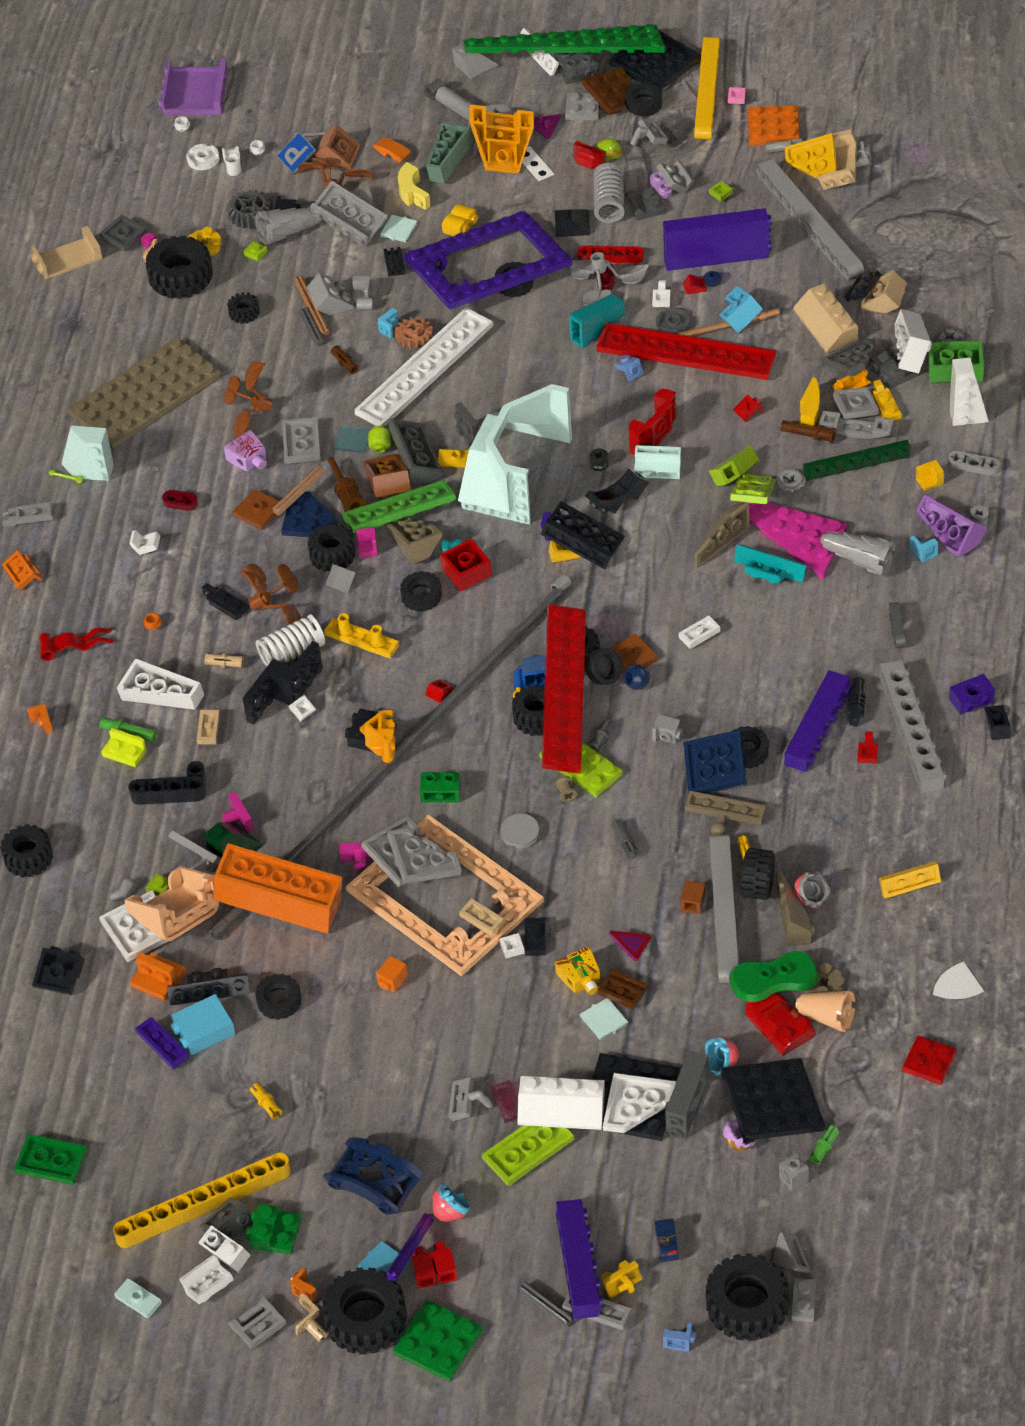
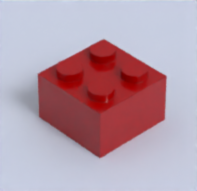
[440,538,492,591]

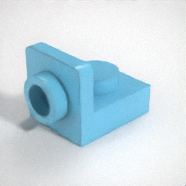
[378,308,399,339]

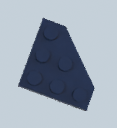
[281,491,339,537]

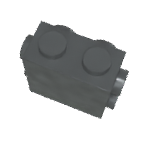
[555,53,599,85]

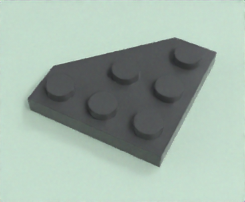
[821,337,876,376]

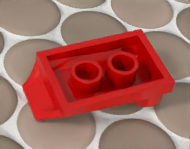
[745,992,816,1056]

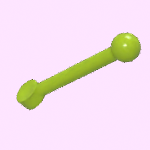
[49,469,83,483]

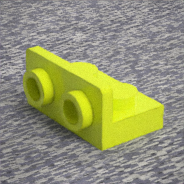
[101,728,147,768]

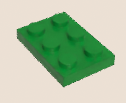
[14,1134,88,1185]

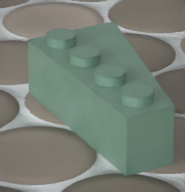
[426,122,474,184]

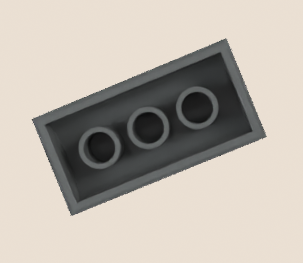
[388,418,443,485]

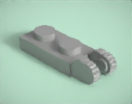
[2,502,53,527]

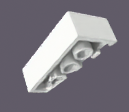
[894,309,932,373]
[949,358,989,426]

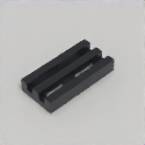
[383,247,405,277]

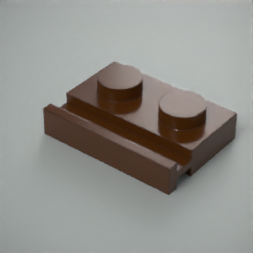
[598,969,648,1010]

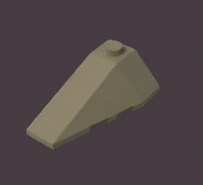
[695,502,750,568]
[384,516,442,564]
[776,869,815,946]

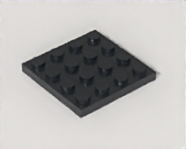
[609,30,701,90]
[592,1053,681,1141]
[721,1058,825,1141]

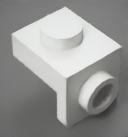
[130,530,161,555]

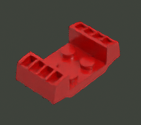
[628,388,677,456]

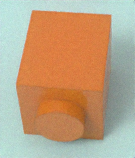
[376,956,408,993]

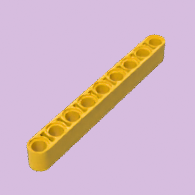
[694,37,720,140]
[113,1153,291,1248]

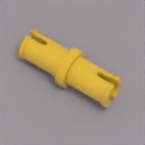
[250,1082,282,1119]

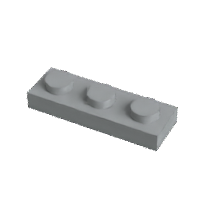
[562,1293,631,1331]

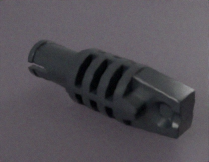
[847,677,866,727]

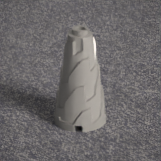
[255,207,323,245]
[821,531,896,577]

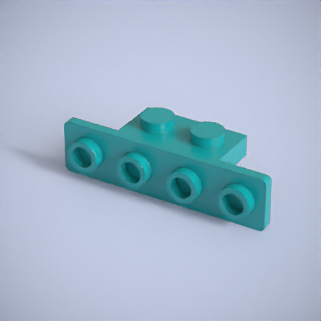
[734,544,807,584]

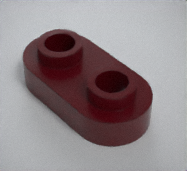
[597,263,615,290]
[162,490,198,511]

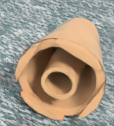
[796,991,855,1032]

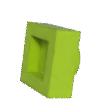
[709,181,733,202]
[243,241,268,262]
[145,874,169,896]

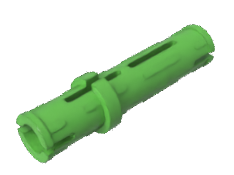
[100,717,157,743]

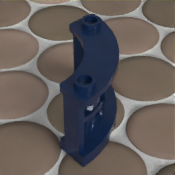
[323,1137,425,1215]

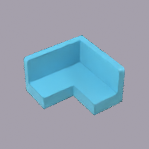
[719,286,763,333]

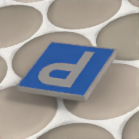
[276,132,317,174]

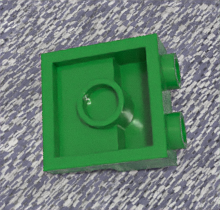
[246,1203,302,1255]

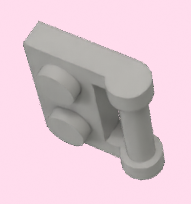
[228,1296,286,1350]

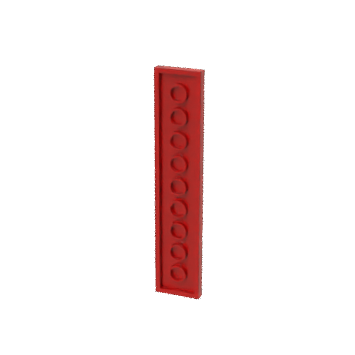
[596,322,776,380]
[541,604,586,774]

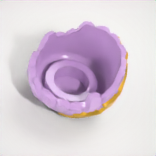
[723,1120,756,1151]

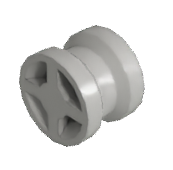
[970,505,989,526]

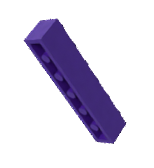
[784,670,852,772]
[556,1199,603,1319]

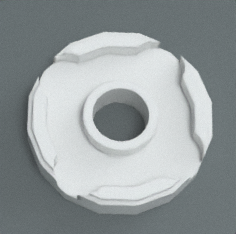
[186,144,220,170]

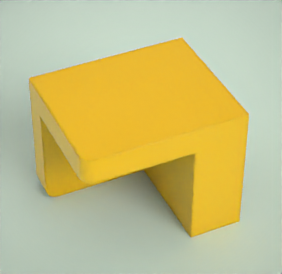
[916,460,944,491]

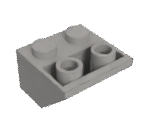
[306,273,355,315]

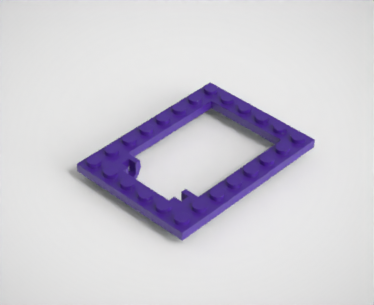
[404,211,573,310]

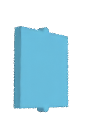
[358,1241,410,1277]

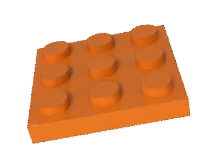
[748,105,799,145]

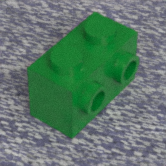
[419,772,461,803]

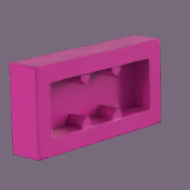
[222,792,254,832]
[339,842,373,870]

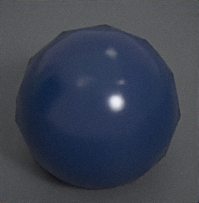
[624,663,650,690]

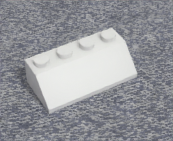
[518,1076,605,1130]

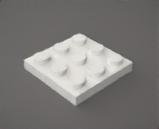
[99,890,168,962]

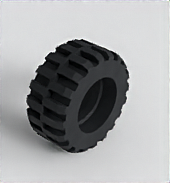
[145,236,213,299]
[706,1253,789,1341]
[322,1267,407,1355]

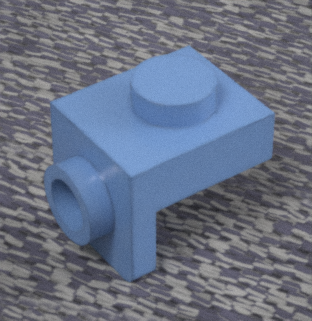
[614,355,644,381]

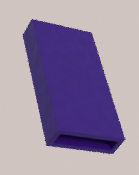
[663,208,772,271]

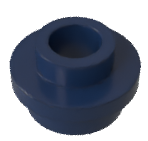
[704,271,721,287]

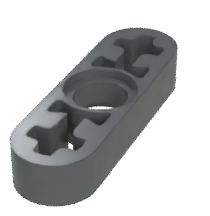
[889,602,905,648]

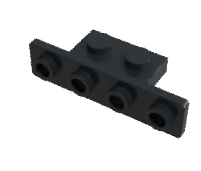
[167,968,250,1006]

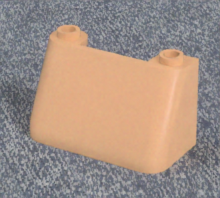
[125,866,219,942]

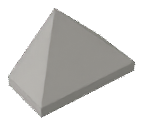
[773,1232,811,1273]

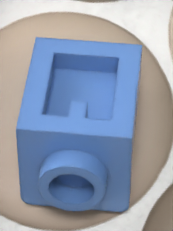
[663,1322,696,1352]

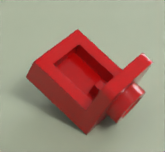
[733,394,765,422]

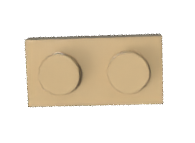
[197,710,220,744]
[459,898,504,936]

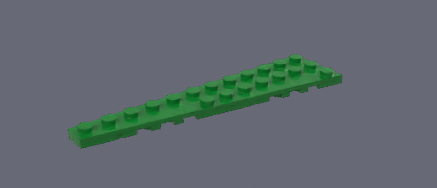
[463,24,665,53]

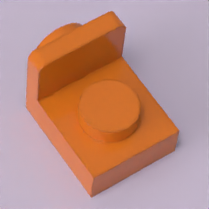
[27,703,53,734]
[290,1268,318,1304]

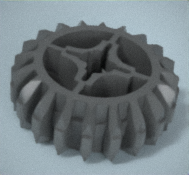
[227,190,273,229]

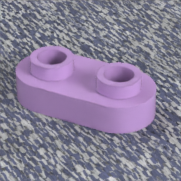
[650,172,673,199]

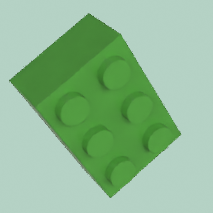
[927,341,984,383]

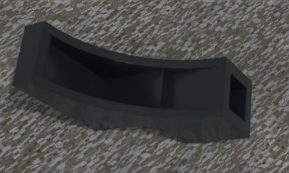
[585,468,649,514]

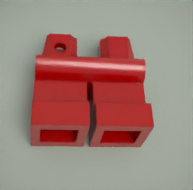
[412,1241,458,1289]

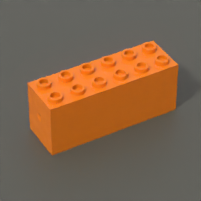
[214,843,342,934]

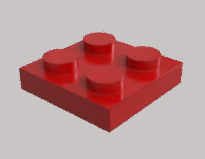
[902,1035,957,1085]

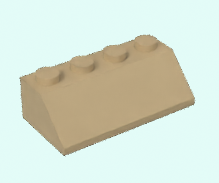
[793,284,858,354]

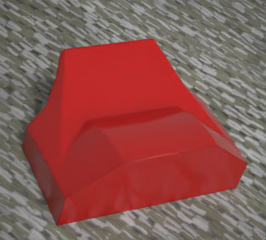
[574,141,605,169]

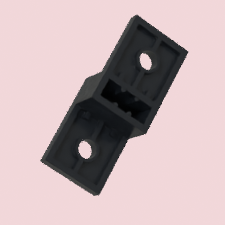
[242,641,323,725]

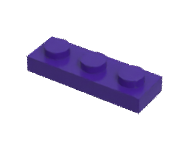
[135,1017,190,1070]

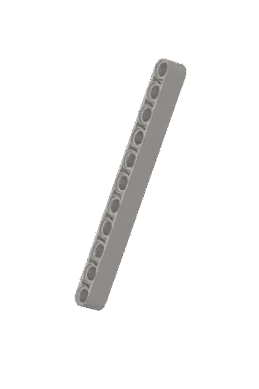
[755,159,864,280]

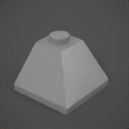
[453,44,499,80]

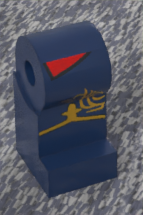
[654,1218,679,1262]

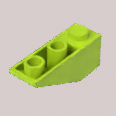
[709,444,759,487]

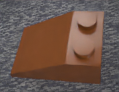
[362,454,411,498]

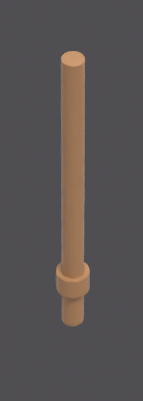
[677,308,780,337]

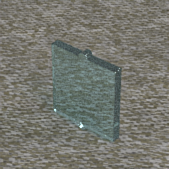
[334,426,370,453]

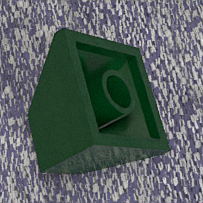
[204,822,262,858]

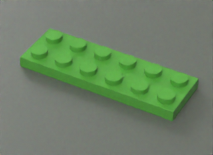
[342,479,456,534]

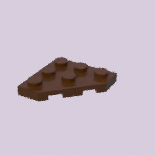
[581,67,631,115]

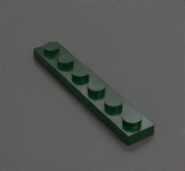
[803,440,910,481]

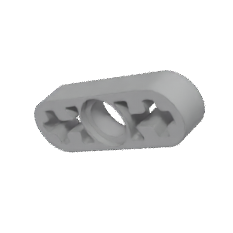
[948,451,1001,476]

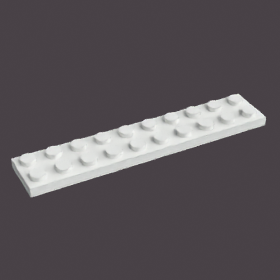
[354,307,493,426]

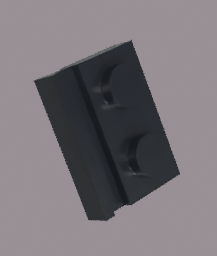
[844,270,881,302]

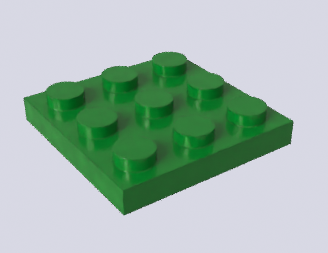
[393,1299,483,1382]

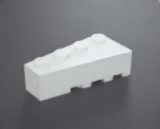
[117,659,204,710]

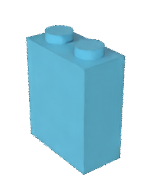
[170,994,235,1055]

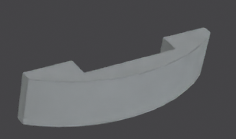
[819,411,894,439]

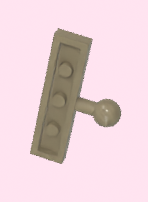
[685,791,766,835]

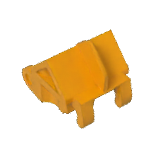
[360,710,395,763]

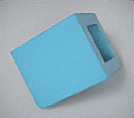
[910,535,938,563]

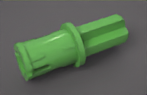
[809,1125,840,1165]

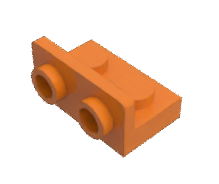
[1,550,43,590]

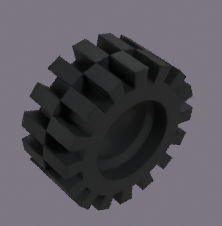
[227,292,260,324]

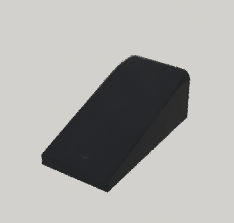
[984,705,1010,740]

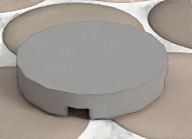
[500,813,540,849]

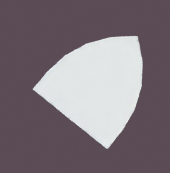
[933,962,984,999]

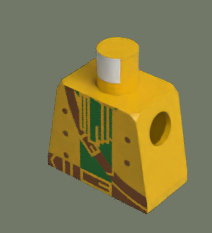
[555,945,601,995]

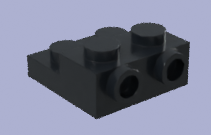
[345,708,397,752]
[32,946,85,996]

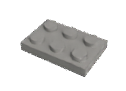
[282,417,321,464]

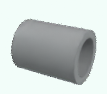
[357,297,373,310]
[551,575,571,592]

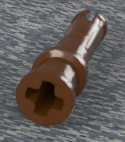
[780,420,836,444]

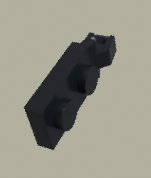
[201,583,249,620]

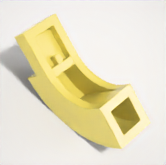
[398,162,431,210]

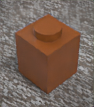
[680,880,706,914]

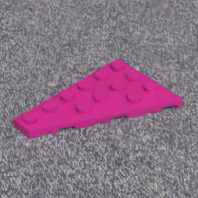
[740,502,847,579]

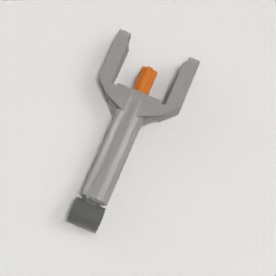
[424,79,515,147]

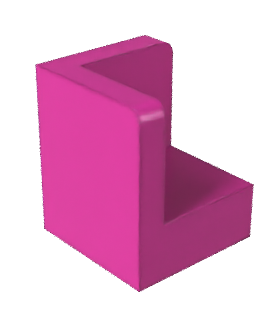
[356,528,378,558]

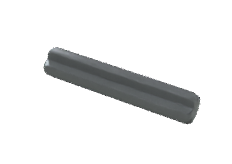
[300,307,324,346]
[519,1282,573,1327]

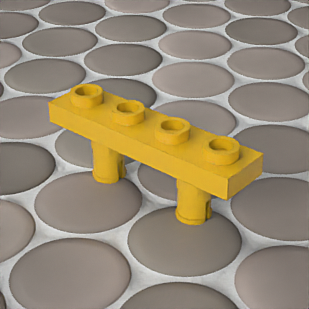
[324,613,399,659]

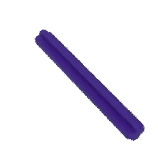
[386,1213,434,1281]

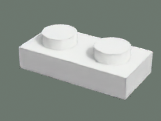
[679,615,720,649]

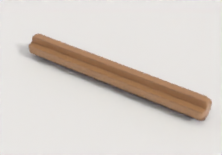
[294,276,330,337]

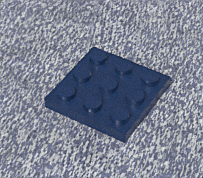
[683,730,747,793]

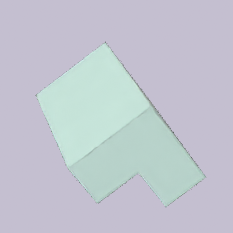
[634,445,681,479]

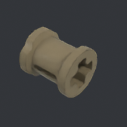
[555,776,577,802]

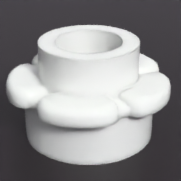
[174,116,190,132]
[249,140,265,155]

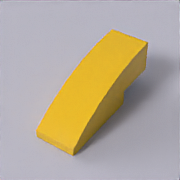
[800,377,820,426]

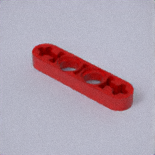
[577,246,644,263]

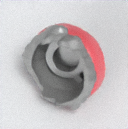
[794,871,831,908]

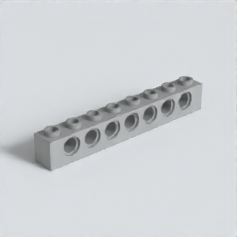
[879,660,947,793]

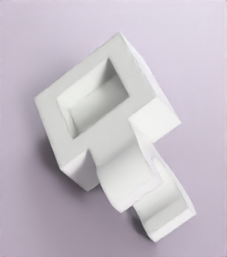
[652,280,671,307]

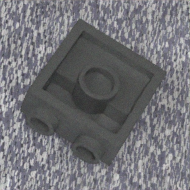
[870,350,920,389]

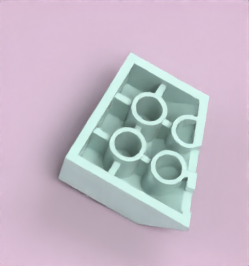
[61,426,114,481]

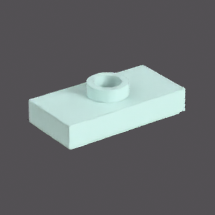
[114,1278,162,1319]

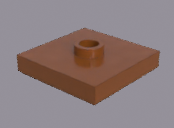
[233,489,279,530]
[607,633,658,674]

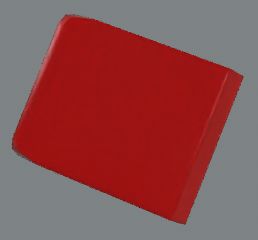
[683,274,707,294]
[426,679,454,703]

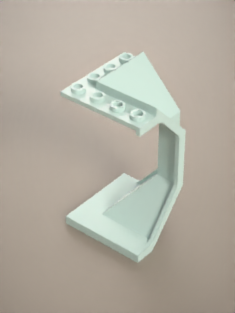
[458,384,572,525]

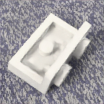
[180,1255,234,1305]

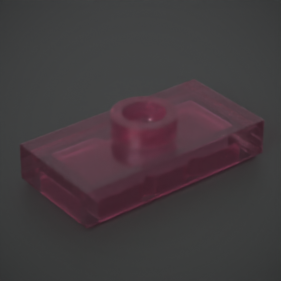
[490,1080,518,1123]

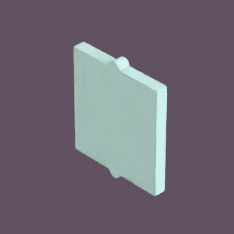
[380,215,418,242]
[580,998,628,1040]

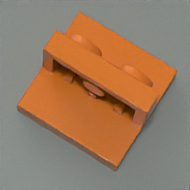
[130,952,186,1001]

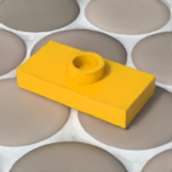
[437,449,469,468]

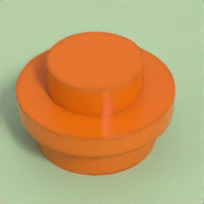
[143,613,162,630]

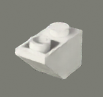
[199,1225,251,1272]

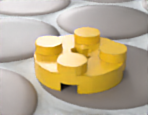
[188,227,222,256]

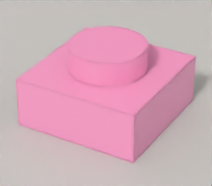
[728,87,746,104]

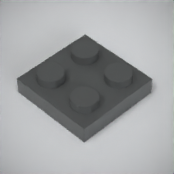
[99,215,147,252]
[454,402,479,447]

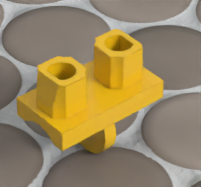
[601,1260,642,1299]

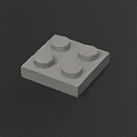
[565,93,599,120]
[833,387,879,419]

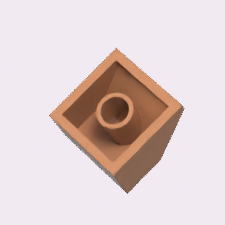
[315,124,361,168]

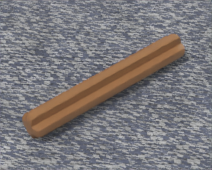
[272,465,324,516]

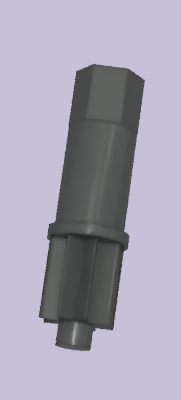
[612,819,639,859]

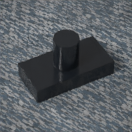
[525,918,545,956]

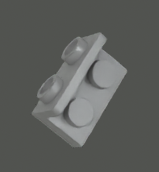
[656,161,694,194]

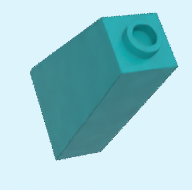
[569,294,625,348]

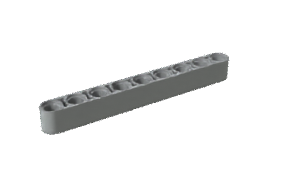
[709,834,738,983]

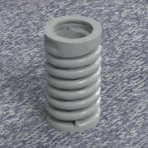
[593,163,625,223]

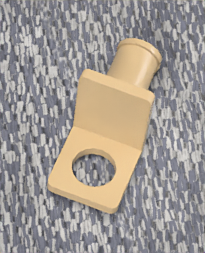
[295,1293,328,1343]

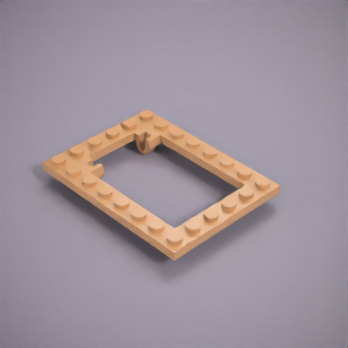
[346,815,544,976]

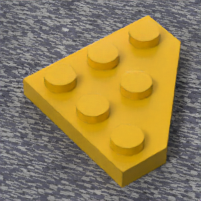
[784,133,838,180]

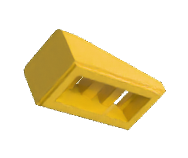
[548,540,581,562]

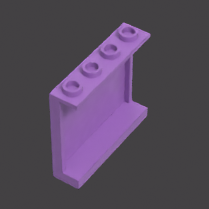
[159,59,228,115]

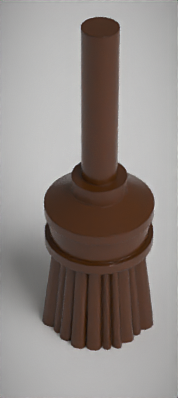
[327,456,367,512]

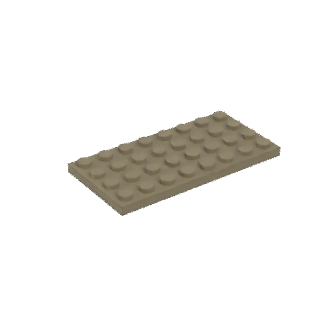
[68,337,222,449]

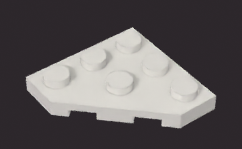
[603,1073,676,1133]

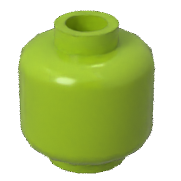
[368,425,391,453]

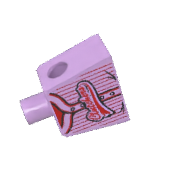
[224,430,267,471]

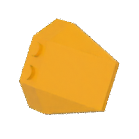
[469,105,534,174]

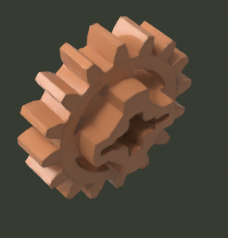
[395,317,433,349]

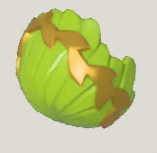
[596,138,623,162]

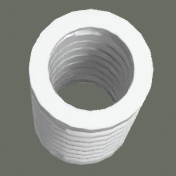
[256,614,325,667]

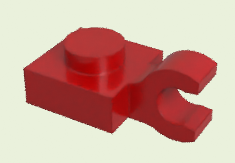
[857,731,878,764]

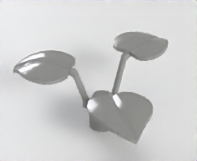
[570,252,649,306]

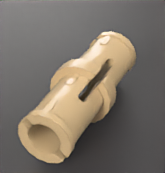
[204,653,244,668]

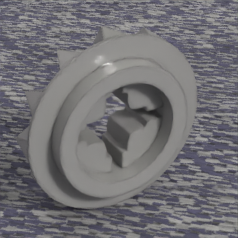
[935,328,963,342]
[776,469,806,493]

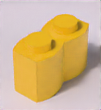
[442,204,478,236]

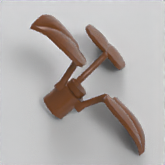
[298,157,374,189]
[224,361,272,439]
[240,564,302,633]

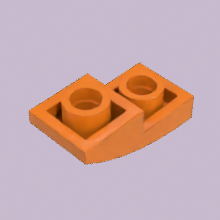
[373,137,411,164]

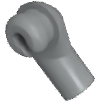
[109,878,134,902]

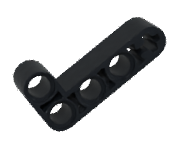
[128,761,207,805]

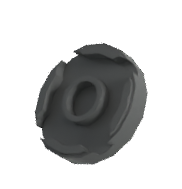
[656,307,691,334]

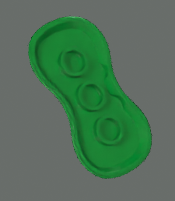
[729,951,819,1002]

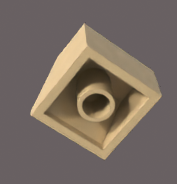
[860,270,907,314]

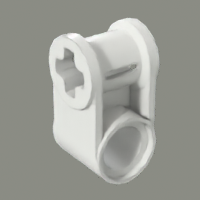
[222,146,242,176]

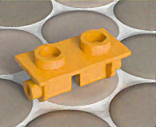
[831,369,871,391]

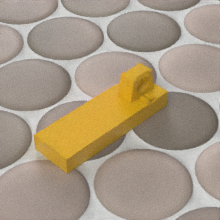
[879,861,941,899]

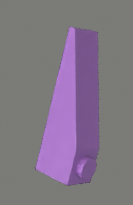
[916,494,988,557]

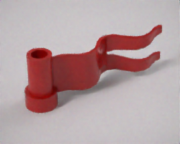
[39,627,113,661]

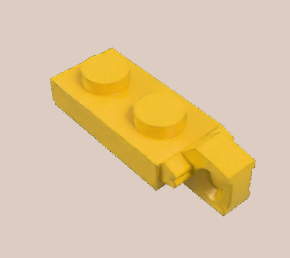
[872,380,902,420]

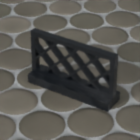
[540,501,625,569]

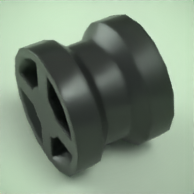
[590,448,608,471]

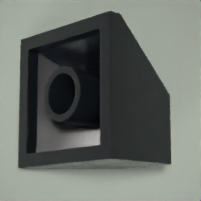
[555,209,590,237]

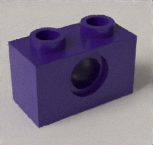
[949,674,995,715]

